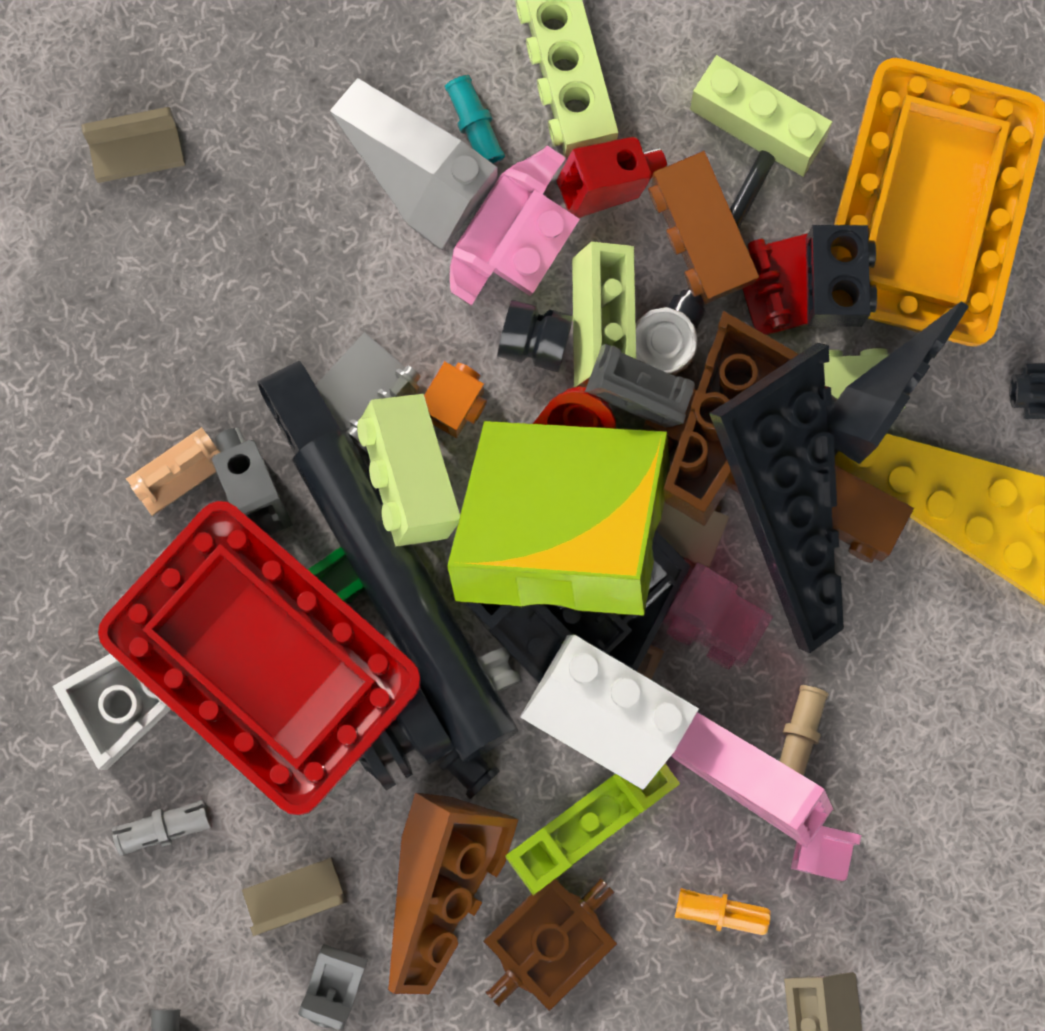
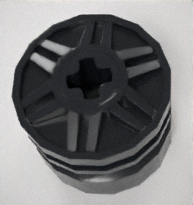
[359,689,455,791]

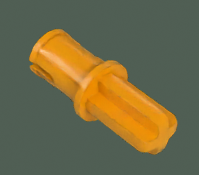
[675,888,771,935]

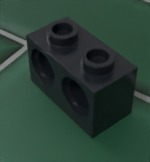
[805,225,877,327]

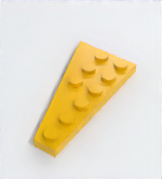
[835,433,1045,606]

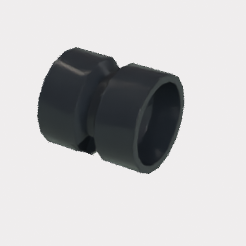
[497,300,574,373]

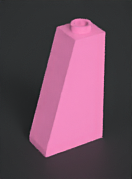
[671,712,833,848]

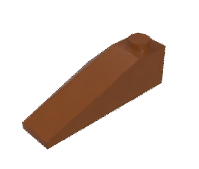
[388,793,519,995]

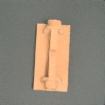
[126,427,220,516]

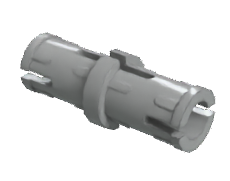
[112,800,212,856]

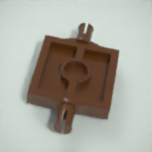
[483,878,617,1011]

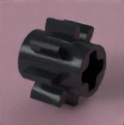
[1009,363,1045,419]

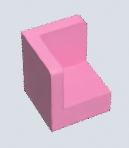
[791,826,862,881]

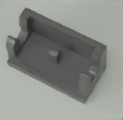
[585,344,694,428]

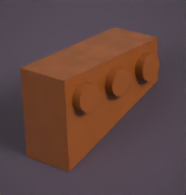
[648,150,759,304]

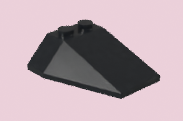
[464,530,691,684]

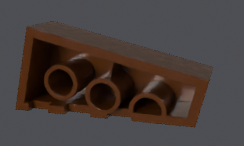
[663,311,799,526]

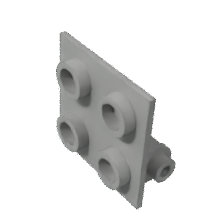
[315,332,429,455]

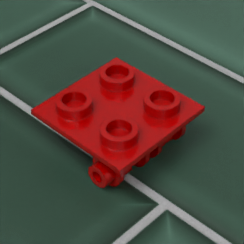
[742,233,808,335]

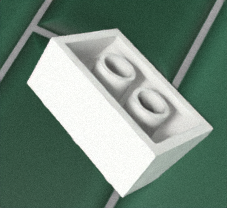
[520,635,699,789]

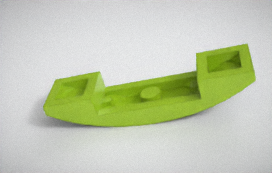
[505,764,680,895]

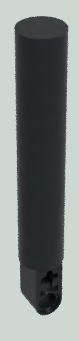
[257,361,519,763]

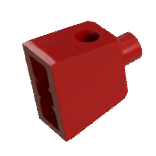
[556,137,667,218]

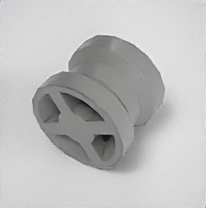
[478,647,522,693]

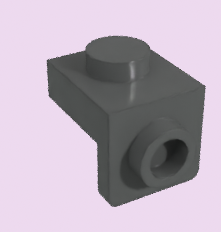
[298,944,368,1030]

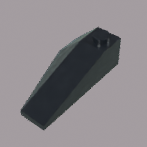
[826,301,969,464]

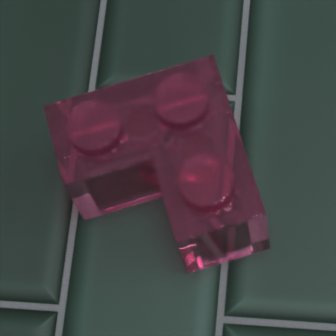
[663,562,773,670]

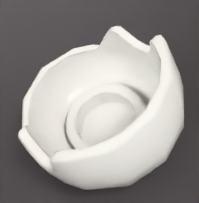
[636,307,697,376]

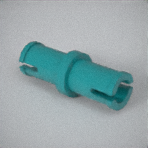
[444,75,505,164]

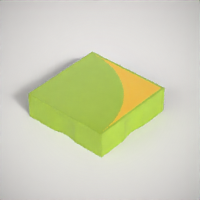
[447,421,670,616]

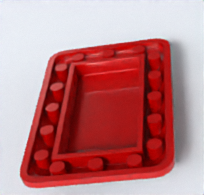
[98,501,421,816]

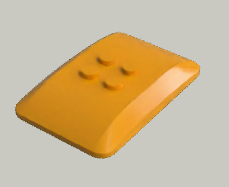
[831,58,1045,347]

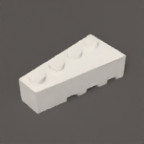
[52,654,171,770]

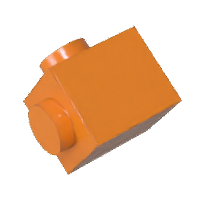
[424,361,487,438]

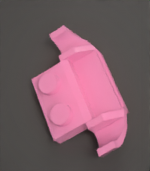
[450,145,580,306]

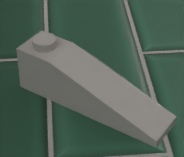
[330,78,497,250]

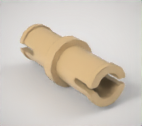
[779,685,828,776]

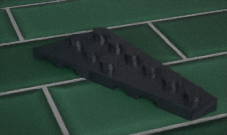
[709,343,844,653]

